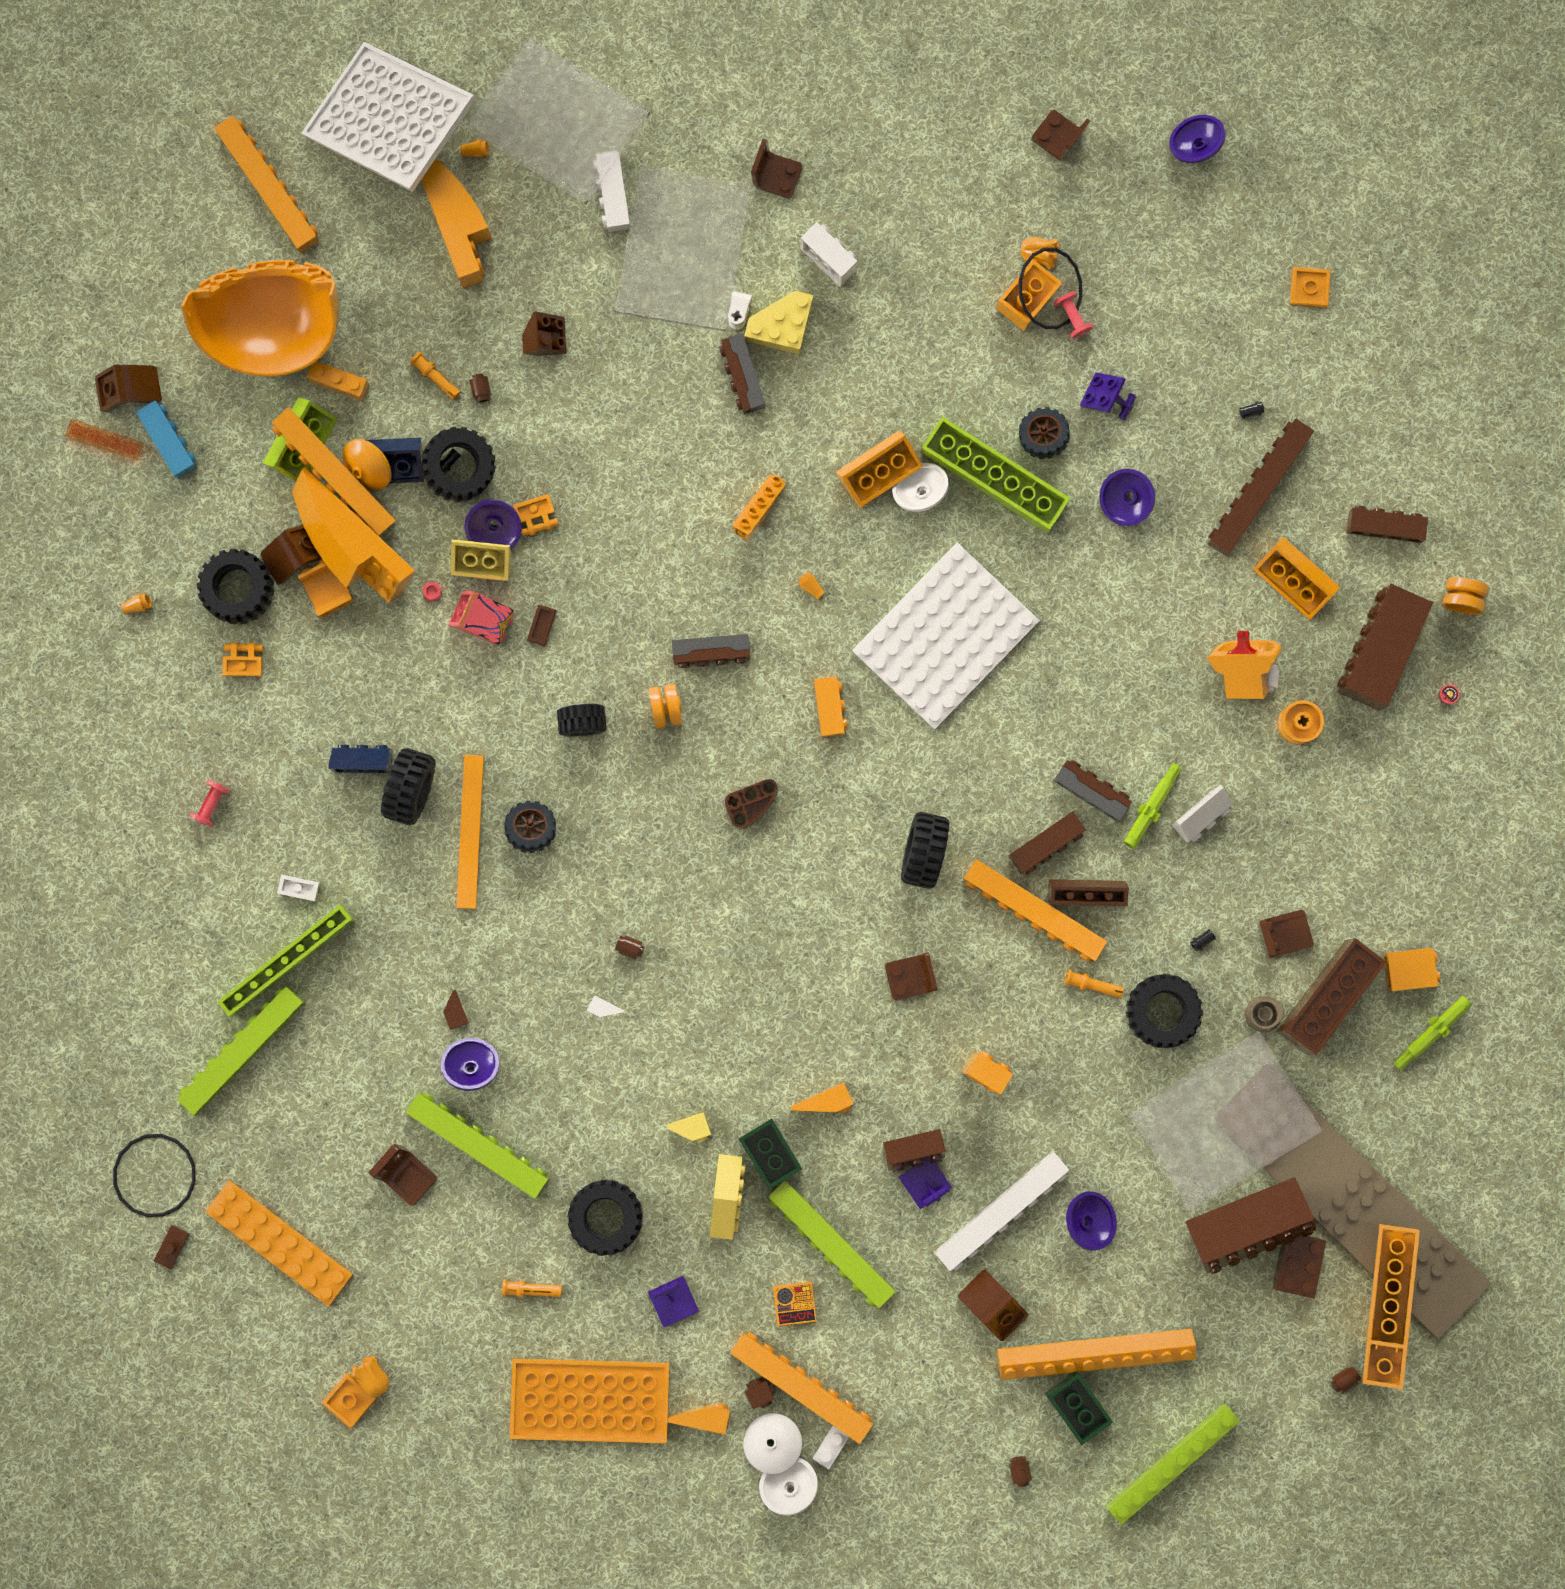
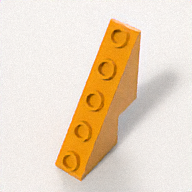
[732,474,786,542]

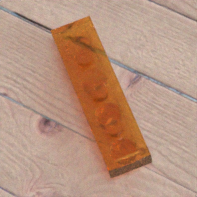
[65,419,144,461]

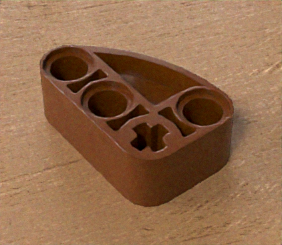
[725,779,778,829]

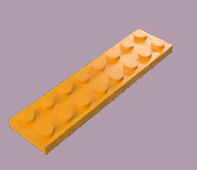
[205,1180,353,1306]

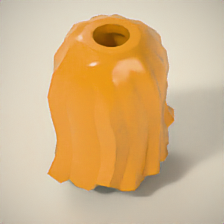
[1021,237,1060,270]
[351,1356,389,1397]

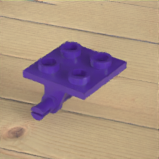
[1080,372,1136,420]
[898,1161,952,1209]
[648,1276,699,1328]

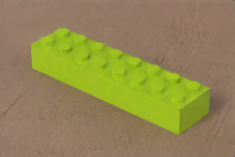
[920,416,1070,534]

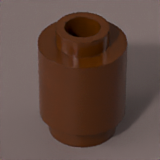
[469,374,492,403]
[615,935,645,960]
[1331,1366,1361,1394]
[1009,1456,1032,1487]

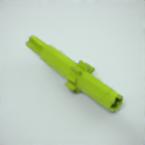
[1123,763,1182,849]
[1393,995,1472,1071]

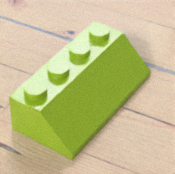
[263,397,338,482]

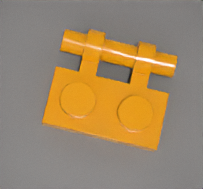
[513,494,559,536]
[222,642,263,677]

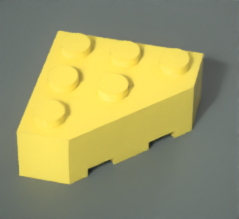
[745,291,813,355]
[710,1154,745,1240]

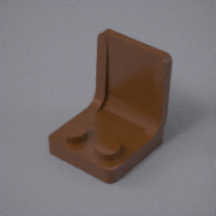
[1032,110,1091,161]
[751,139,802,199]
[95,365,162,412]
[261,525,322,584]
[1259,910,1314,958]
[885,952,938,1000]
[369,1144,437,1206]
[958,1270,1028,1341]

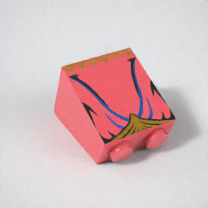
[448,591,514,645]

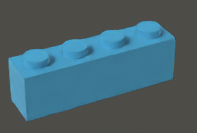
[136,400,197,479]

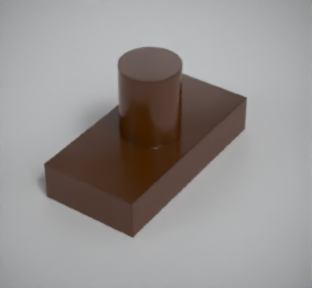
[154,1225,189,1270]

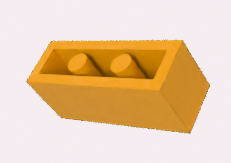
[307,361,370,402]
[814,676,848,738]

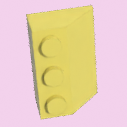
[451,540,512,581]

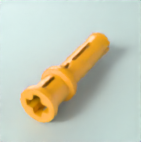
[410,351,461,400]
[1064,969,1124,999]
[502,1279,562,1298]

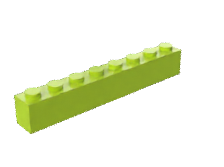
[217,904,356,1017]
[176,986,305,1116]
[405,1092,549,1199]
[768,1180,896,1308]
[1106,1403,1240,1525]

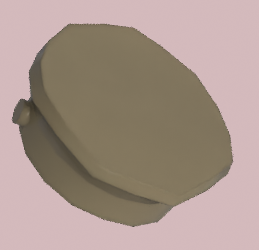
[1245,996,1284,1033]

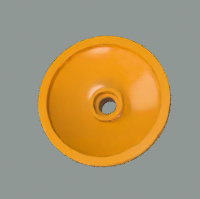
[342,439,391,491]

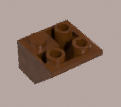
[522,311,567,356]

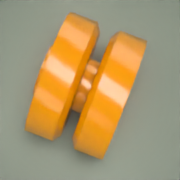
[1442,577,1490,615]
[649,683,683,729]
[1277,700,1324,745]

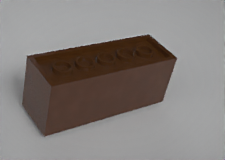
[1337,584,1433,711]
[1276,938,1386,1055]
[1185,1177,1316,1274]

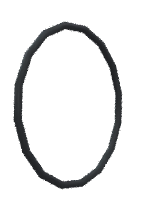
[1019,248,1083,329]
[113,1134,196,1217]

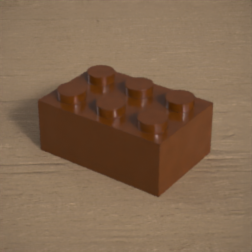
[883,1129,946,1173]
[1272,1236,1326,1299]

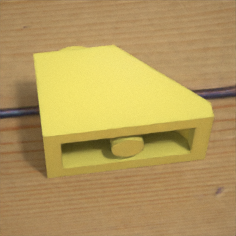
[667,1112,711,1143]

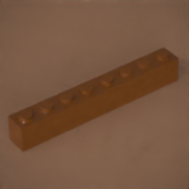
[1208,418,1314,557]

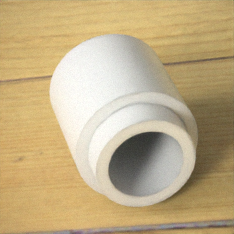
[1267,664,1279,692]

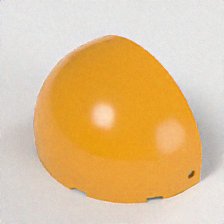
[181,260,339,376]

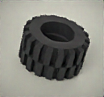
[557,704,607,737]

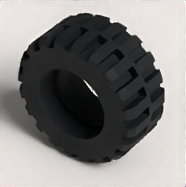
[421,427,496,502]
[197,549,274,624]
[381,748,436,826]
[901,812,950,889]
[1126,974,1203,1048]
[567,1179,643,1256]

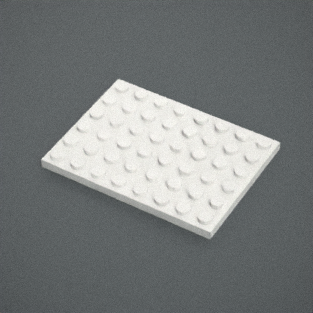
[302,42,476,192]
[852,543,1040,730]

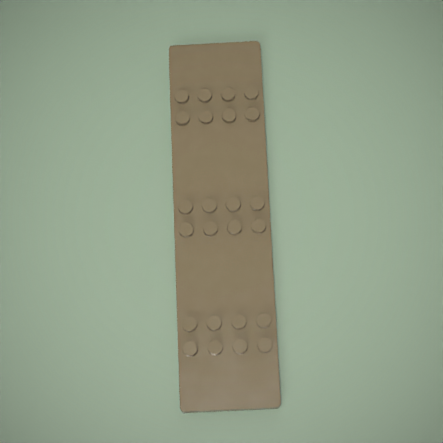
[1214,1065,1490,1338]

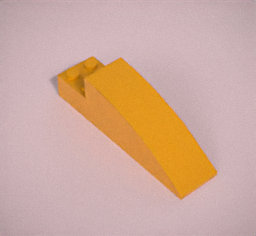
[421,159,492,288]
[292,467,415,603]
[1362,1224,1420,1390]

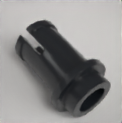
[1239,401,1265,419]
[440,448,461,473]
[1190,929,1216,952]

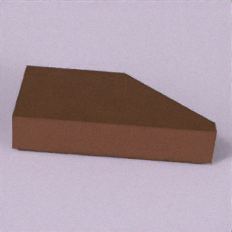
[443,990,469,1030]

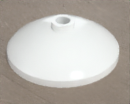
[892,463,949,512]
[743,1413,802,1474]
[759,1458,818,1516]

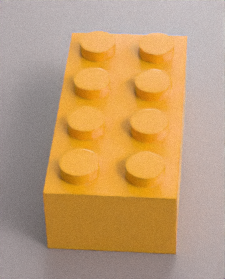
[962,1052,1013,1095]

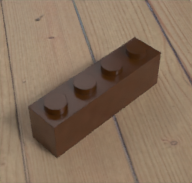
[1346,506,1428,543]
[1008,811,1086,875]
[1048,879,1129,906]

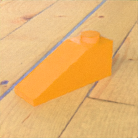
[791,1083,853,1114]
[667,1402,730,1434]

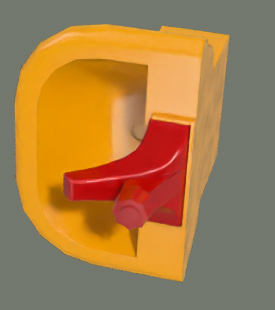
[1207,631,1282,699]

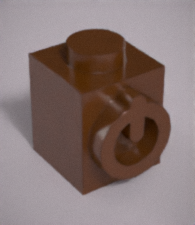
[745,1376,776,1409]

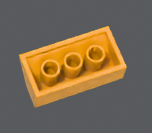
[836,431,923,508]
[1253,537,1340,620]

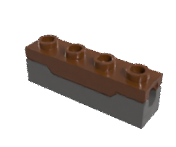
[719,333,765,415]
[672,634,750,668]
[1053,760,1132,822]

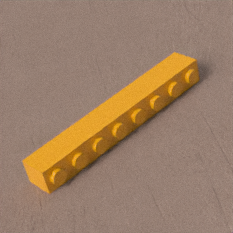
[214,115,319,254]
[271,407,396,536]
[963,859,1108,963]
[730,1332,873,1444]

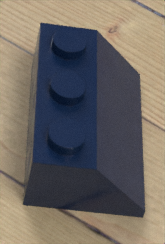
[366,437,424,484]
[328,745,392,773]

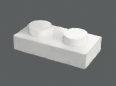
[277,875,320,902]
[812,1426,849,1469]

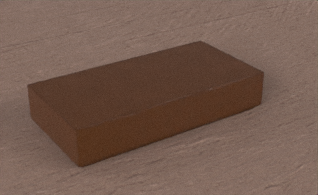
[527,604,557,646]

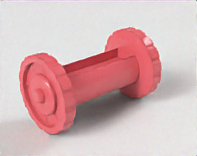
[1054,291,1094,339]
[189,780,231,827]

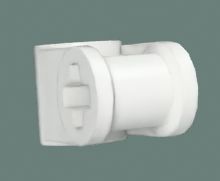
[728,291,752,330]

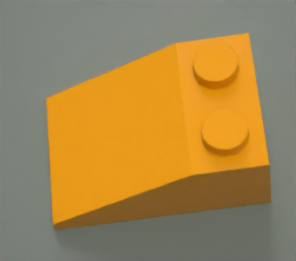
[995,259,1062,331]

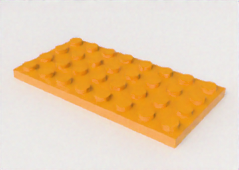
[510,1358,669,1443]

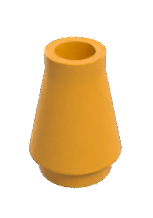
[460,139,489,158]
[797,572,825,599]
[121,593,152,614]

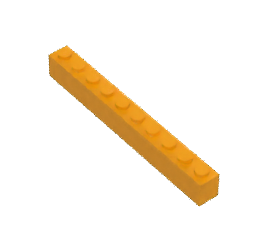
[997,1329,1196,1380]

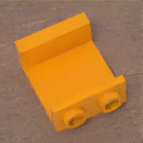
[298,560,355,619]
[1383,948,1440,992]

